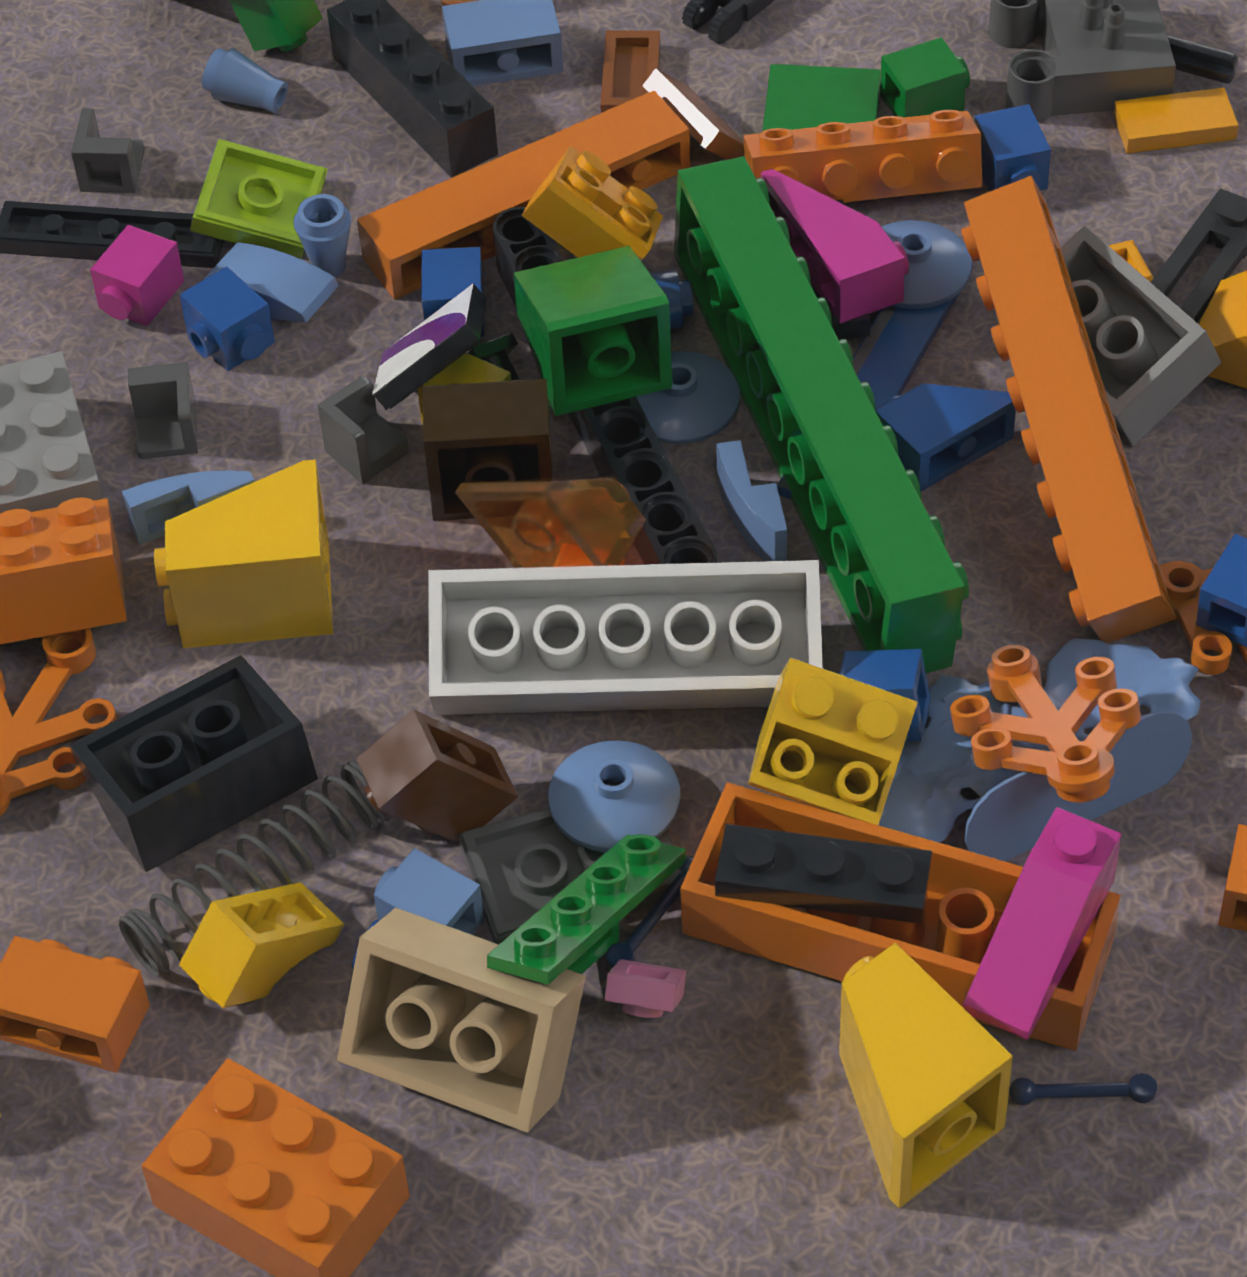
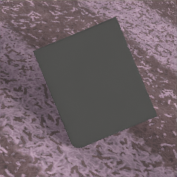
[71,108,145,193]
[128,362,198,459]
[318,376,409,484]

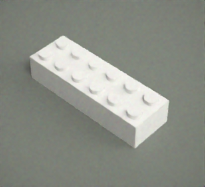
[428,560,823,715]

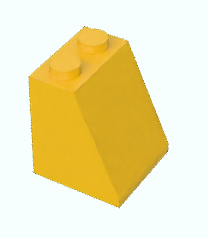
[154,459,334,648]
[839,943,1013,1208]

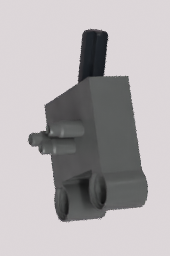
[988,0,1238,122]

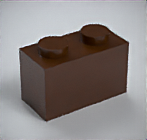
[356,709,518,843]

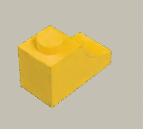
[179,882,345,1009]

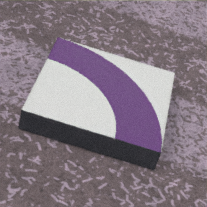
[372,283,486,410]

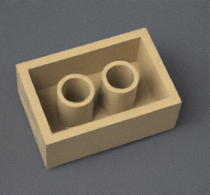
[337,907,586,1133]

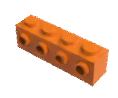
[743,110,982,202]

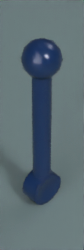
[606,856,694,968]
[1009,1073,1157,1105]

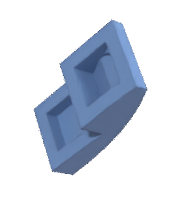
[204,242,339,323]
[716,440,787,562]
[122,470,255,545]

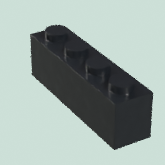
[327,0,498,178]

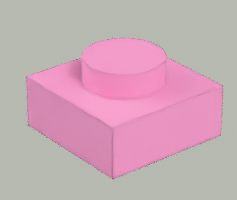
[604,959,687,1018]

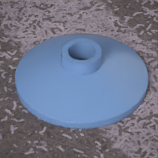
[881,220,972,309]
[637,351,740,444]
[548,740,681,853]

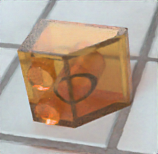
[455,477,646,568]

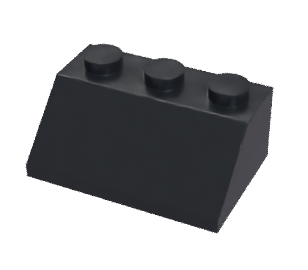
[69,655,318,872]

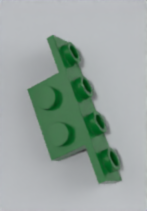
[487,834,687,985]

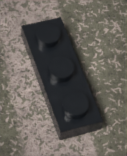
[715,824,932,924]

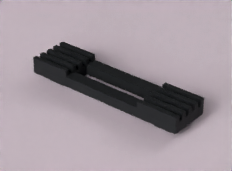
[1151,188,1247,322]

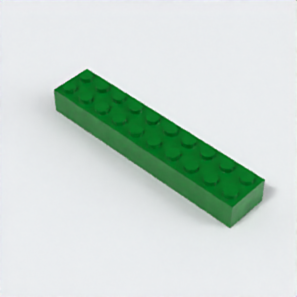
[674,156,969,674]

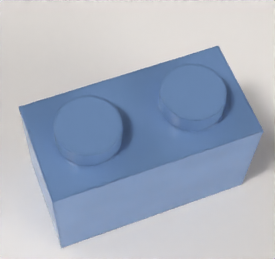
[442,0,563,86]

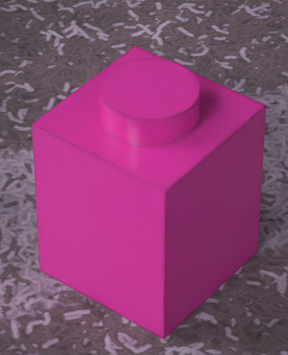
[90,225,184,326]

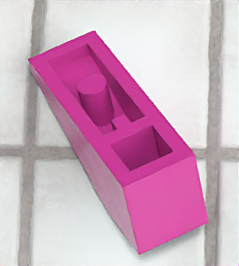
[761,169,909,324]
[963,807,1122,1040]

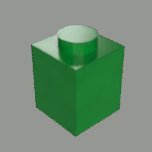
[229,0,323,53]
[880,37,970,118]

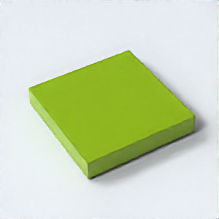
[190,139,328,259]

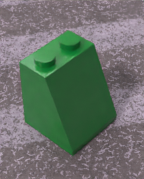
[514,246,672,416]

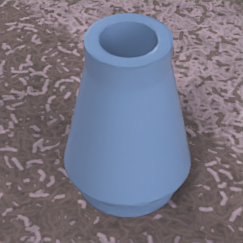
[202,48,288,113]
[294,194,351,277]

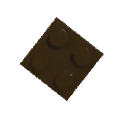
[422,379,555,521]

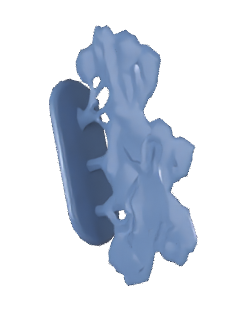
[879,638,1201,861]

